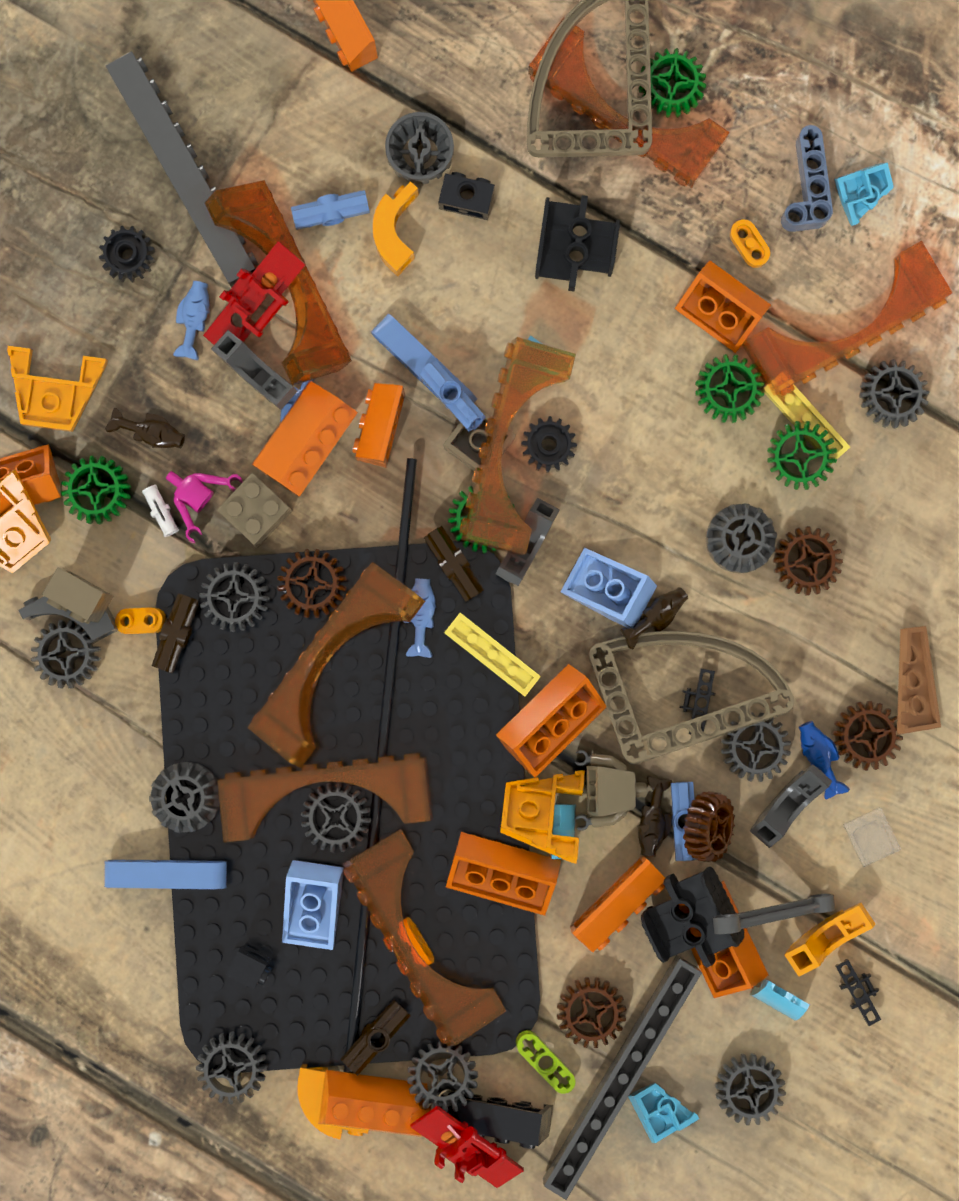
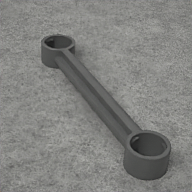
[712,894,836,934]

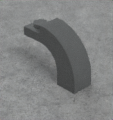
[211,330,297,410]
[496,498,560,586]
[750,764,832,848]

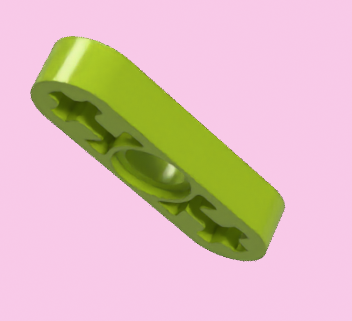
[516,1030,575,1094]

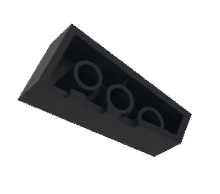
[440,1090,553,1149]

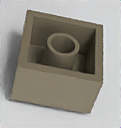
[443,404,515,479]
[217,473,292,548]
[42,567,114,624]

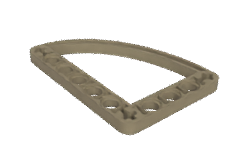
[527,0,652,158]
[589,631,794,764]

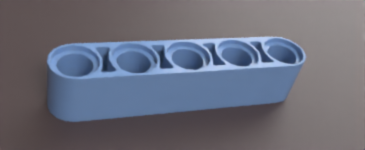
[371,314,477,404]
[104,860,227,889]

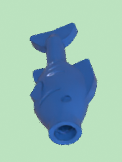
[799,721,850,799]

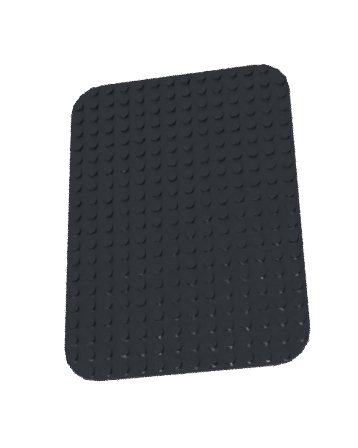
[156,541,540,1073]

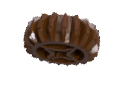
[773,526,843,596]
[277,549,347,618]
[832,701,903,771]
[683,791,735,862]
[556,977,627,1048]

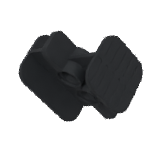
[535,195,620,292]
[641,867,744,968]

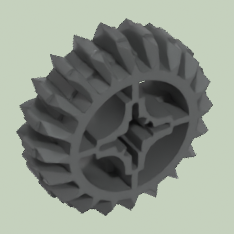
[859,359,930,429]
[199,562,270,632]
[31,620,101,689]
[721,712,791,782]
[301,782,371,853]
[196,1031,267,1104]
[407,1041,478,1113]
[715,1053,786,1126]

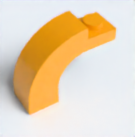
[373,181,419,276]
[784,902,875,976]
[297,1064,369,1139]

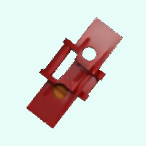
[203,241,306,345]
[410,1106,524,1188]

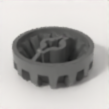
[385,112,454,184]
[706,503,777,573]
[149,762,222,833]

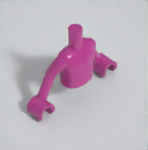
[166,471,243,543]

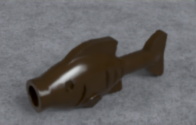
[105,408,185,449]
[620,587,688,650]
[637,776,673,857]

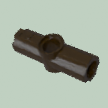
[424,526,484,602]
[152,593,200,673]
[340,999,411,1075]

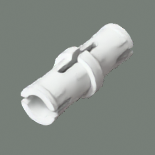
[142,485,179,537]

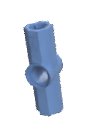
[291,190,370,230]
[419,361,486,432]
[671,782,697,861]

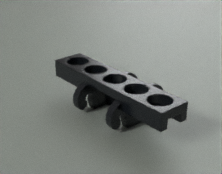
[679,669,716,735]
[835,959,881,1026]

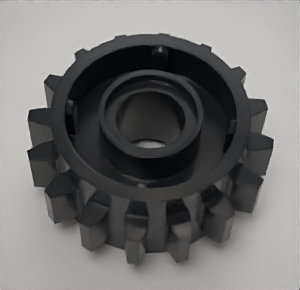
[99,226,156,282]
[521,416,577,473]

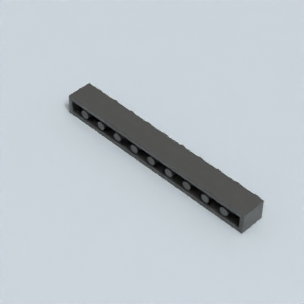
[106,51,259,288]
[543,955,702,1200]

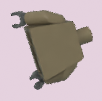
[575,750,647,831]

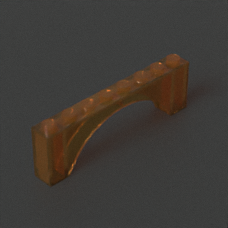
[528,17,730,188]
[205,180,352,386]
[742,241,953,397]
[459,337,576,555]
[248,562,426,768]
[218,753,433,842]
[342,829,506,1046]

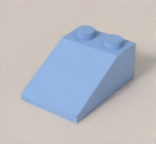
[560,548,657,628]
[282,860,344,950]

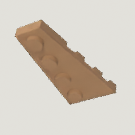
[897,626,941,734]

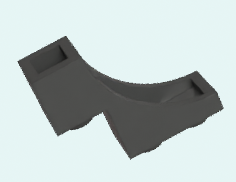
[18,596,118,642]

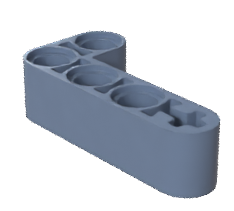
[781,125,833,232]

